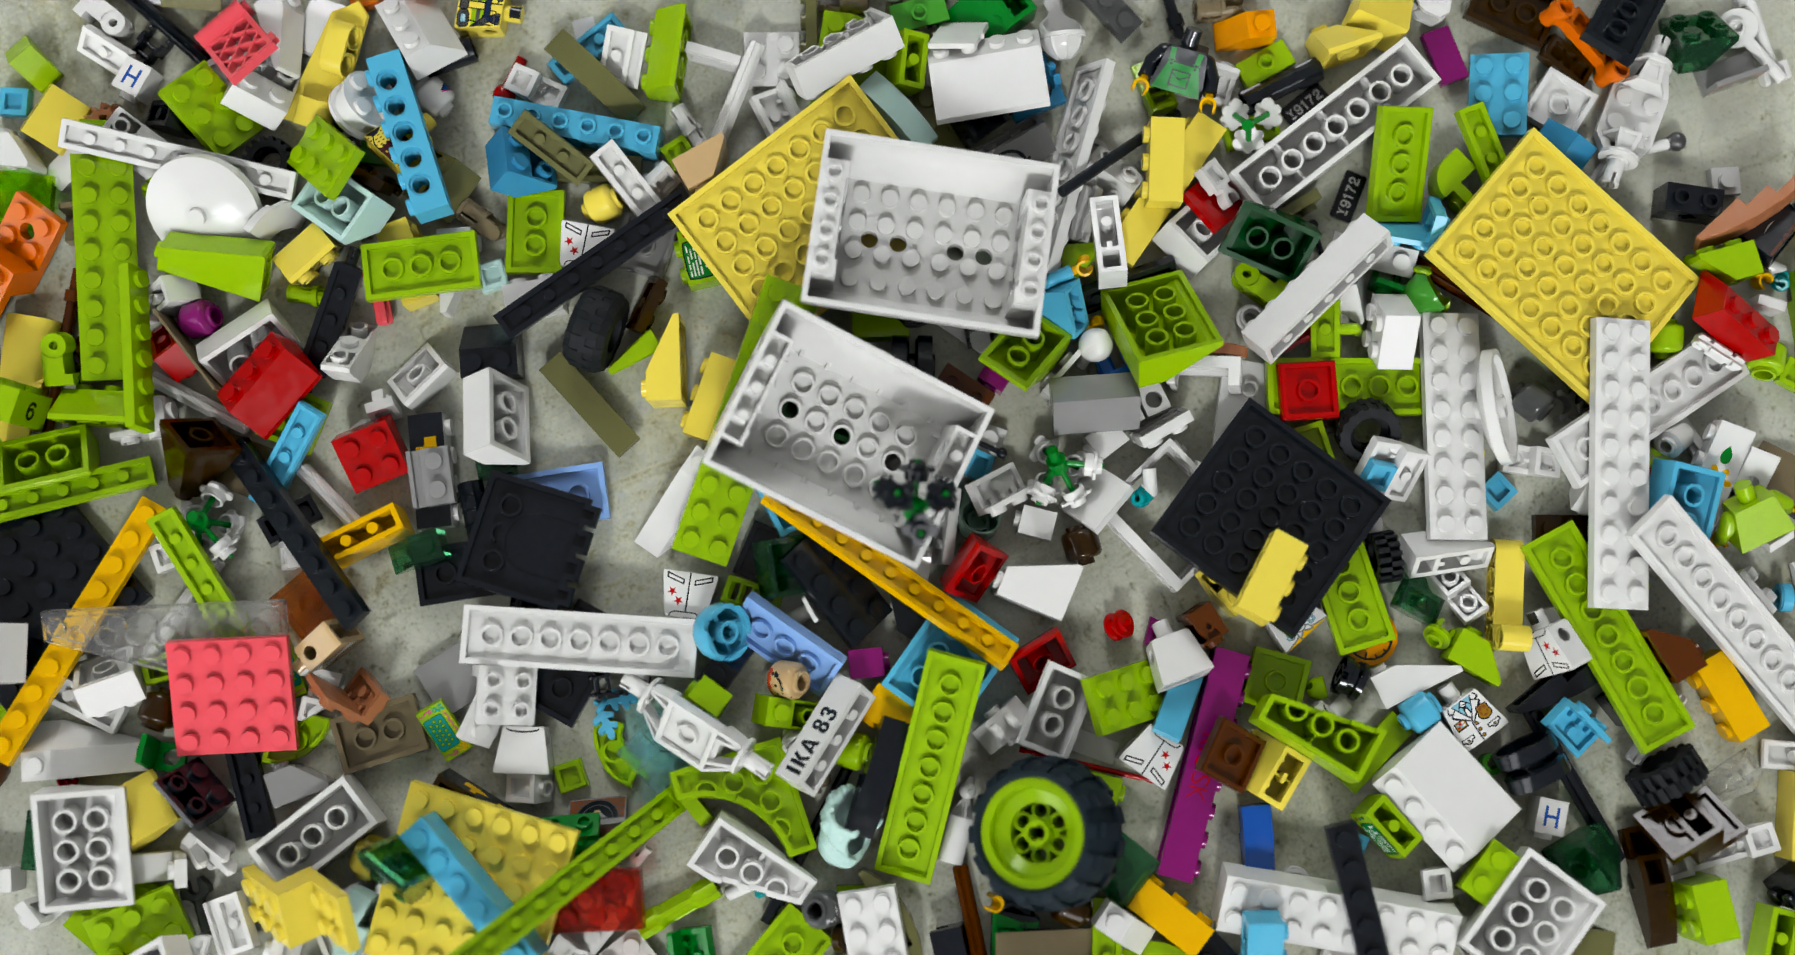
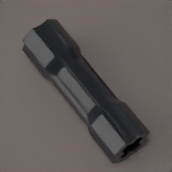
[1238,57,1325,116]

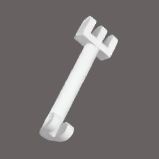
[1732,0,1791,88]

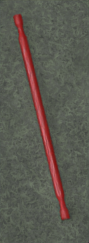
[1019,747,1154,784]

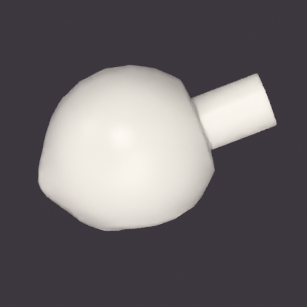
[1076,328,1113,370]

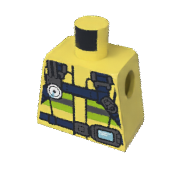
[454,0,525,38]

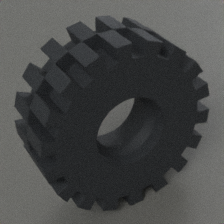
[1625,743,1709,807]

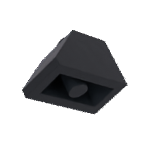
[145,100,197,139]
[697,647,754,691]

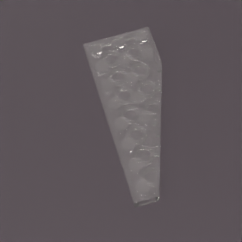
[41,599,294,678]

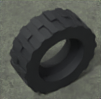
[1333,398,1402,463]

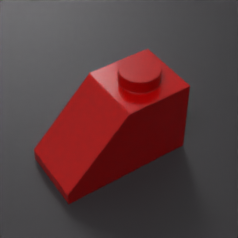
[151,325,197,383]

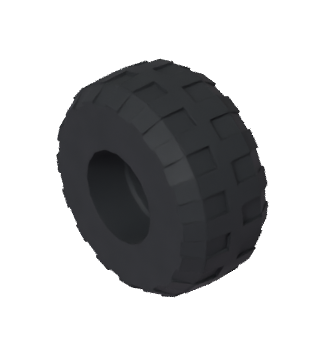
[562,285,630,373]

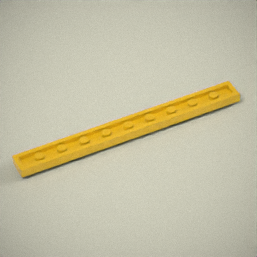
[760,494,1019,671]
[0,496,167,766]

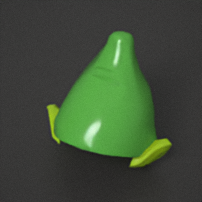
[1401,265,1451,314]

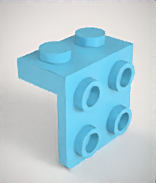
[1378,196,1450,251]

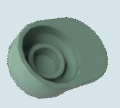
[957,489,1003,541]

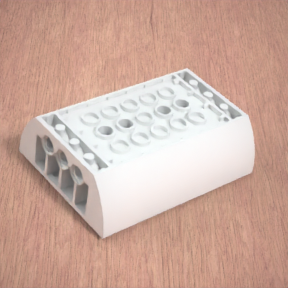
[800,128,1061,339]

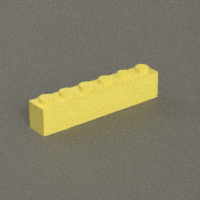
[1120,111,1227,269]

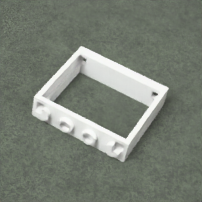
[1106,438,1200,593]

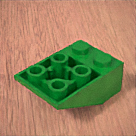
[936,0,1037,38]

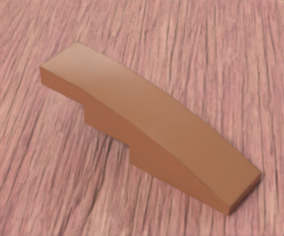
[1692,176,1795,251]

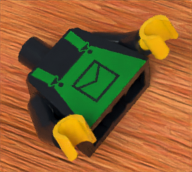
[1130,26,1219,115]
[983,892,1055,955]

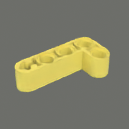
[1484,538,1533,652]

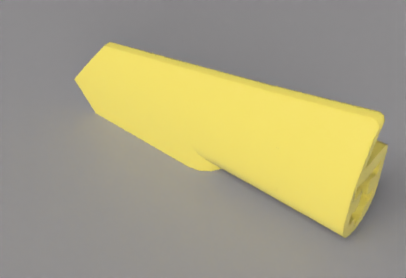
[284,1,369,127]
[0,313,62,441]

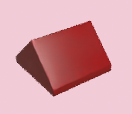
[940,532,1009,603]
[1008,627,1077,695]

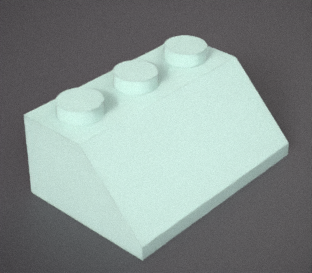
[291,178,395,245]

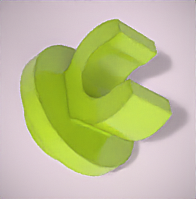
[1423,617,1456,649]

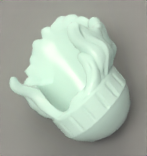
[817,783,884,869]

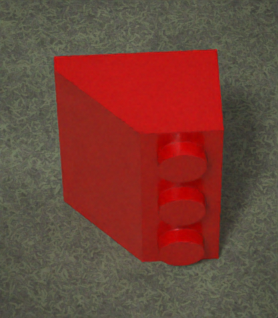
[1692,270,1779,362]
[216,331,323,440]

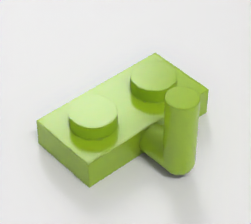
[1311,300,1363,358]

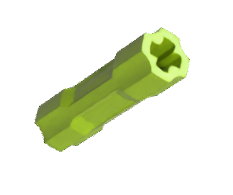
[633,877,723,940]

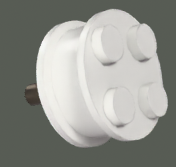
[328,71,399,140]

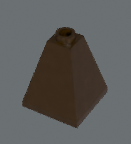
[159,417,242,501]

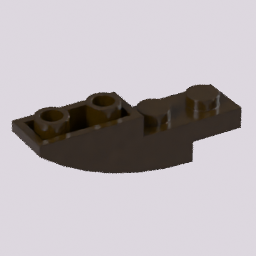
[1617,826,1677,949]

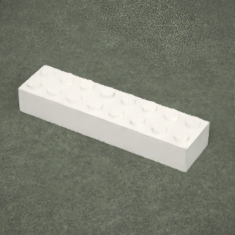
[1227,36,1442,210]
[1211,861,1463,955]

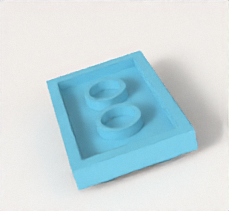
[1468,52,1529,138]

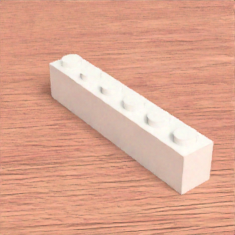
[1241,213,1393,365]

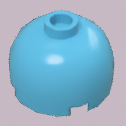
[693,603,751,661]

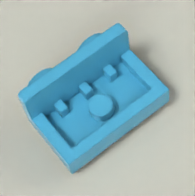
[1540,696,1612,758]

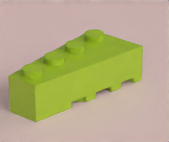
[1248,693,1388,783]

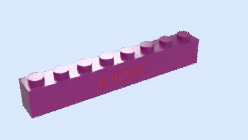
[1154,647,1252,883]

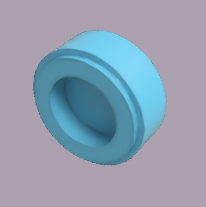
[1773,583,1795,612]

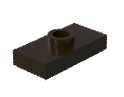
[1536,33,1595,86]

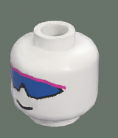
[414,75,455,118]

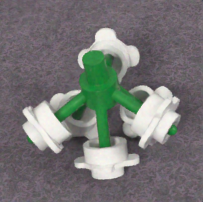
[1026,435,1105,508]
[155,481,247,562]

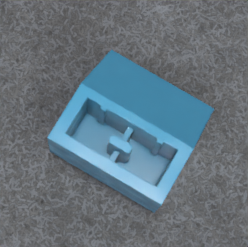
[485,126,558,198]

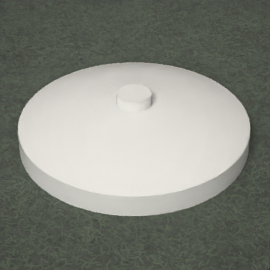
[146,153,262,241]
[1473,348,1518,465]

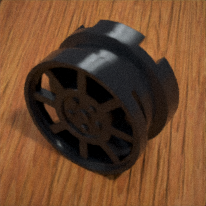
[1330,655,1370,701]

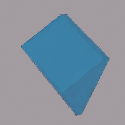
[1539,118,1597,170]

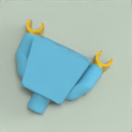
[1042,254,1105,339]

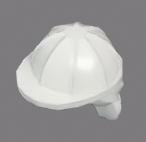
[1038,0,1086,61]

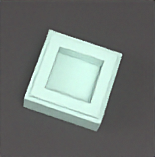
[481,258,510,295]

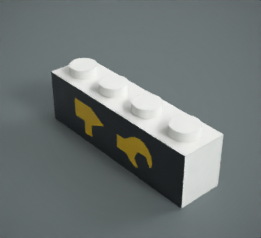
[407,412,462,531]

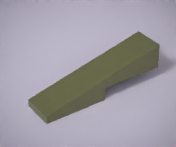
[539,351,640,458]

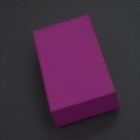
[1420,25,1469,88]

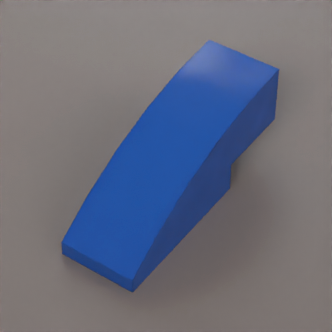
[1237,802,1275,870]

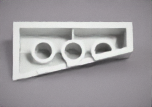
[784,7,905,100]

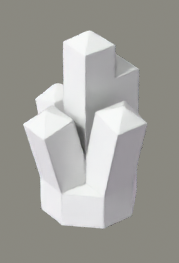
[180,827,237,876]

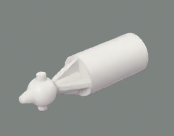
[937,776,977,866]

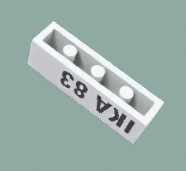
[775,673,876,797]

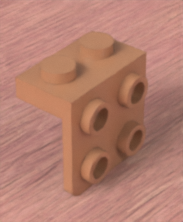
[305,667,390,726]

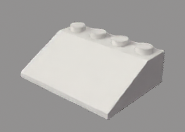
[927,29,1051,125]
[1372,720,1521,872]
[30,785,136,913]
[1456,846,1607,955]

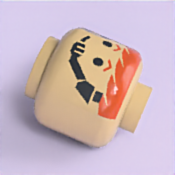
[767,660,811,700]

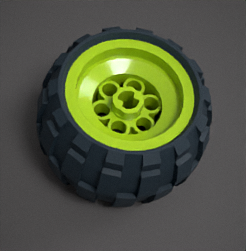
[969,755,1126,912]

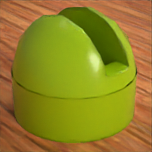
[1306,675,1329,700]

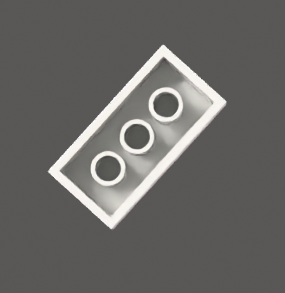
[247,773,388,882]

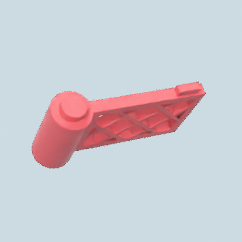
[193,0,280,86]

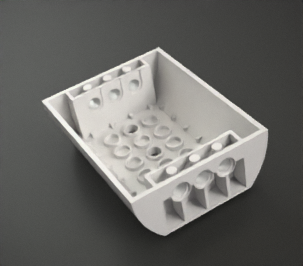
[701,300,995,570]

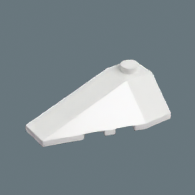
[634,445,704,558]
[21,719,148,782]
[687,807,817,905]

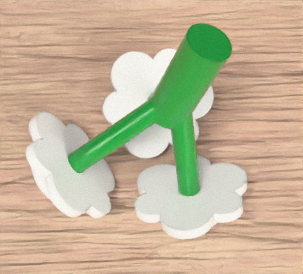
[1219,97,1283,155]

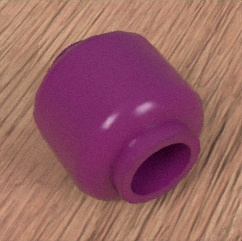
[177,299,224,339]

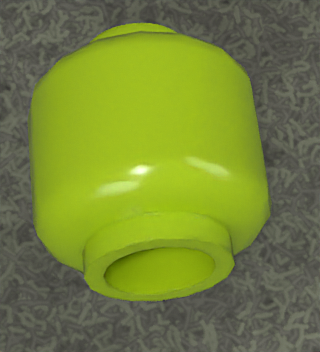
[1650,319,1684,360]
[1745,342,1787,381]
[835,731,874,771]

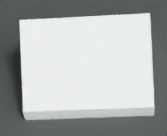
[387,342,458,413]

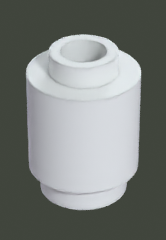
[1654,422,1694,459]

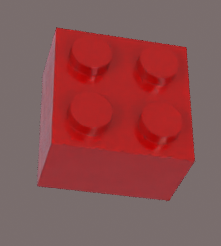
[331,413,408,494]

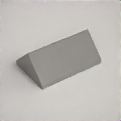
[1048,372,1141,436]

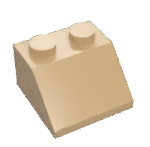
[672,132,729,196]

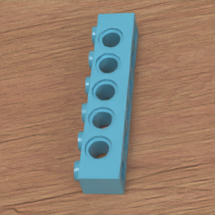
[364,49,454,224]
[488,96,665,162]

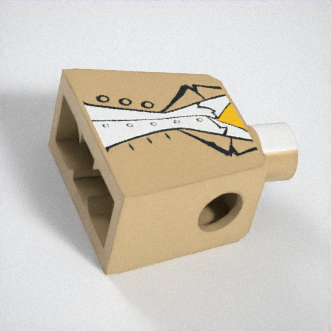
[292,619,365,676]

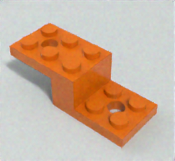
[0,191,69,317]

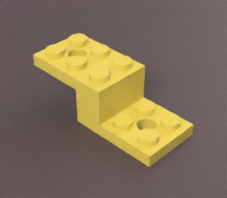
[241,864,361,954]

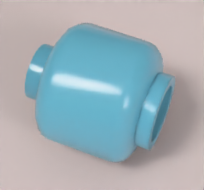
[1396,691,1443,734]

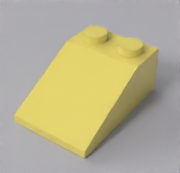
[641,313,688,408]

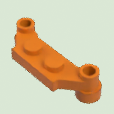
[1539,0,1630,88]

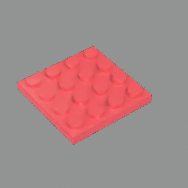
[165,634,300,756]

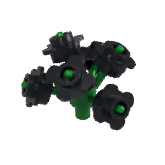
[871,458,958,547]

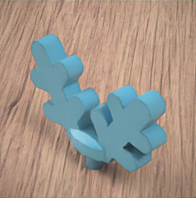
[592,688,638,740]

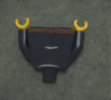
[1731,203,1795,290]

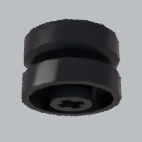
[892,335,935,378]
[1491,729,1572,796]

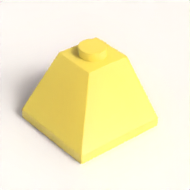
[1305,24,1383,70]

